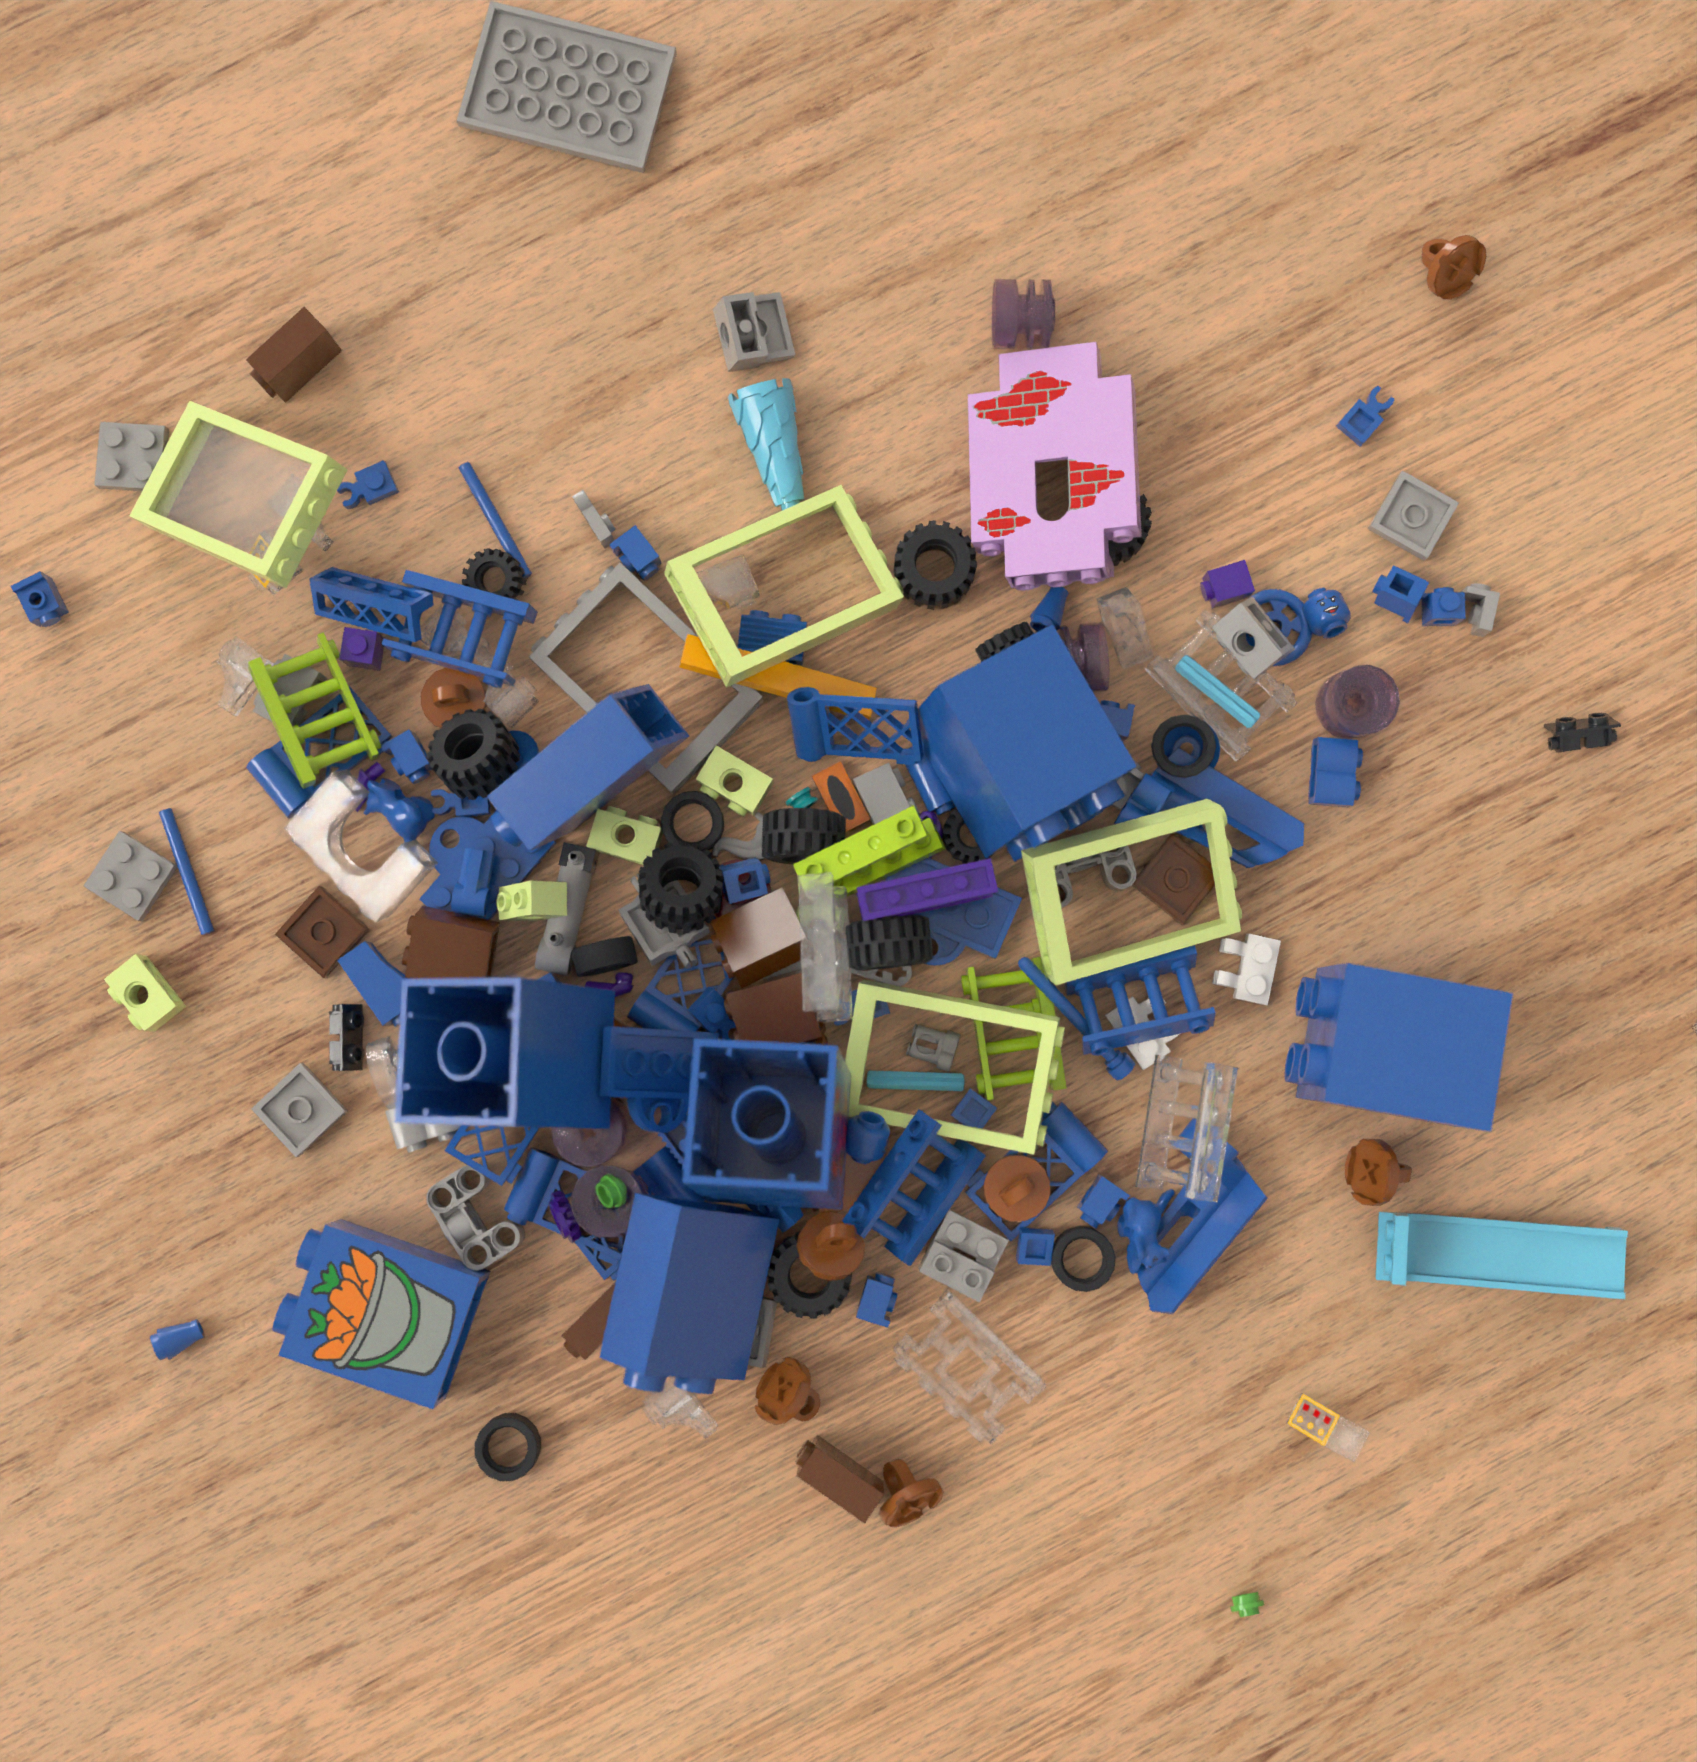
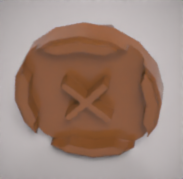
[1422,235,1487,300]
[421,667,487,729]
[1345,1139,1412,1206]
[984,1154,1050,1221]
[797,1212,865,1281]
[755,1357,821,1425]
[879,1459,944,1528]

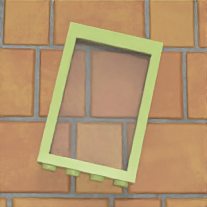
[130,401,348,588]

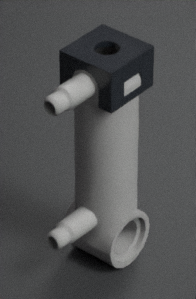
[535,842,600,976]

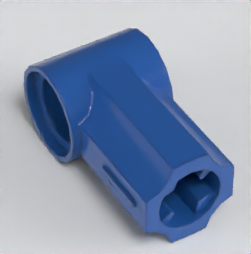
[451,848,495,917]

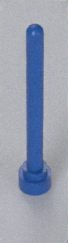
[1018,957,1135,1081]

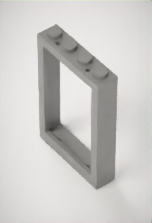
[529,563,764,795]

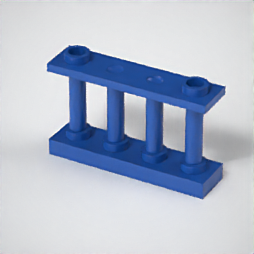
[381,570,538,688]
[1064,945,1216,1056]
[842,1109,986,1266]

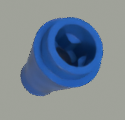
[1030,587,1069,632]
[150,1319,205,1361]

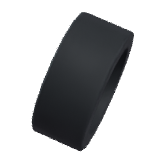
[1151,714,1216,778]
[661,791,724,851]
[571,936,638,977]
[1051,1226,1116,1292]
[475,1413,541,1481]

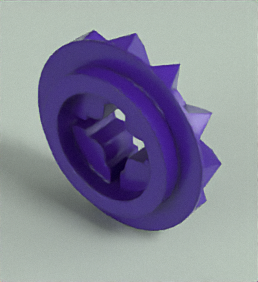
[548,1190,581,1243]

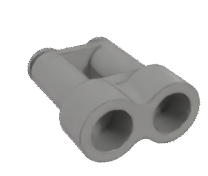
[906,1024,961,1072]

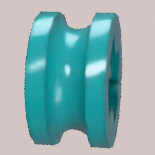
[785,786,818,808]

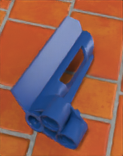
[1113,747,1304,868]
[1137,1118,1268,1314]

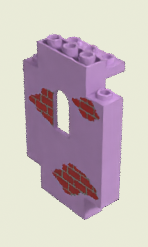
[968,342,1142,591]

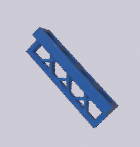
[309,567,434,642]

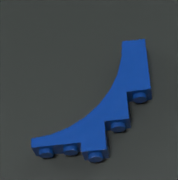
[337,941,561,1027]

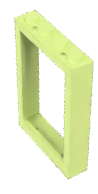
[664,485,904,688]
[1021,799,1242,985]
[845,979,1065,1154]

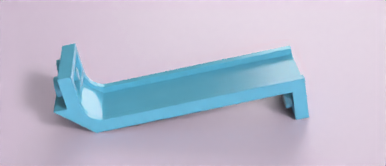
[1375,1212,1628,1299]

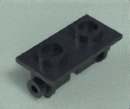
[1544,713,1621,753]
[329,1004,364,1071]

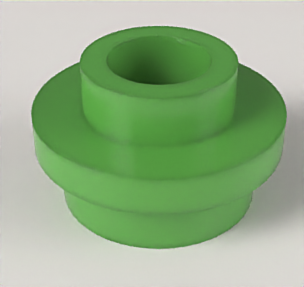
[596,1174,627,1208]
[1230,1592,1265,1617]

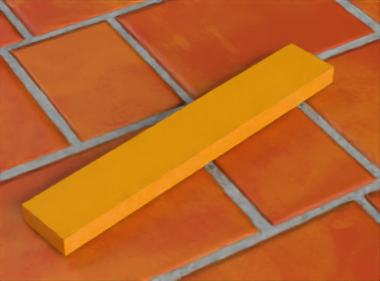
[679,634,877,720]

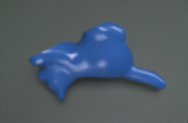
[363,778,435,867]
[1117,1189,1175,1274]

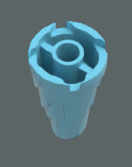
[728,378,805,511]

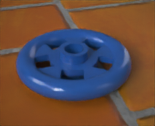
[1246,589,1312,666]

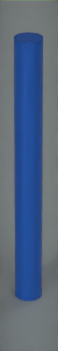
[458,462,532,579]
[159,808,214,935]

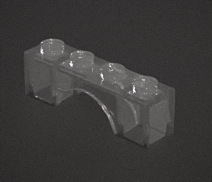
[420,606,539,729]

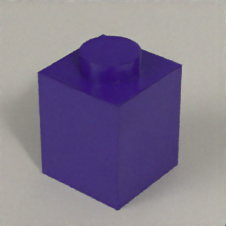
[1200,560,1255,609]
[339,627,385,671]

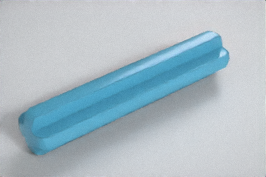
[1175,655,1261,728]
[867,1070,965,1091]

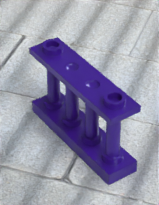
[856,858,998,922]

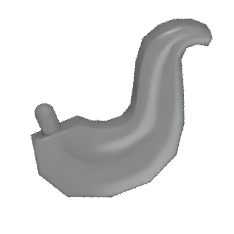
[712,812,766,861]

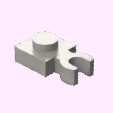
[572,490,616,549]

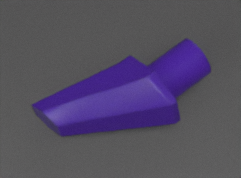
[351,761,386,812]

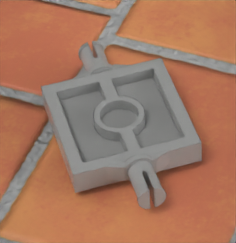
[618,874,710,969]

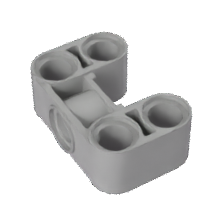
[1054,845,1137,908]
[426,1163,525,1270]

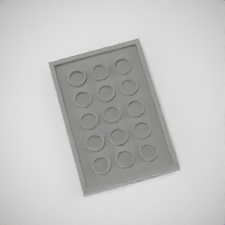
[457,1,677,173]

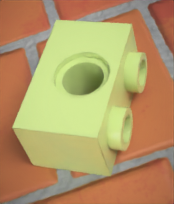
[696,745,774,817]
[586,806,663,865]
[496,881,567,921]
[104,954,186,1031]

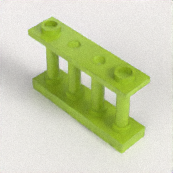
[248,632,381,789]
[793,805,946,904]
[961,957,1067,1100]

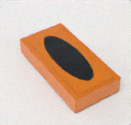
[812,761,871,833]

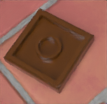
[1132,833,1215,925]
[275,885,370,978]

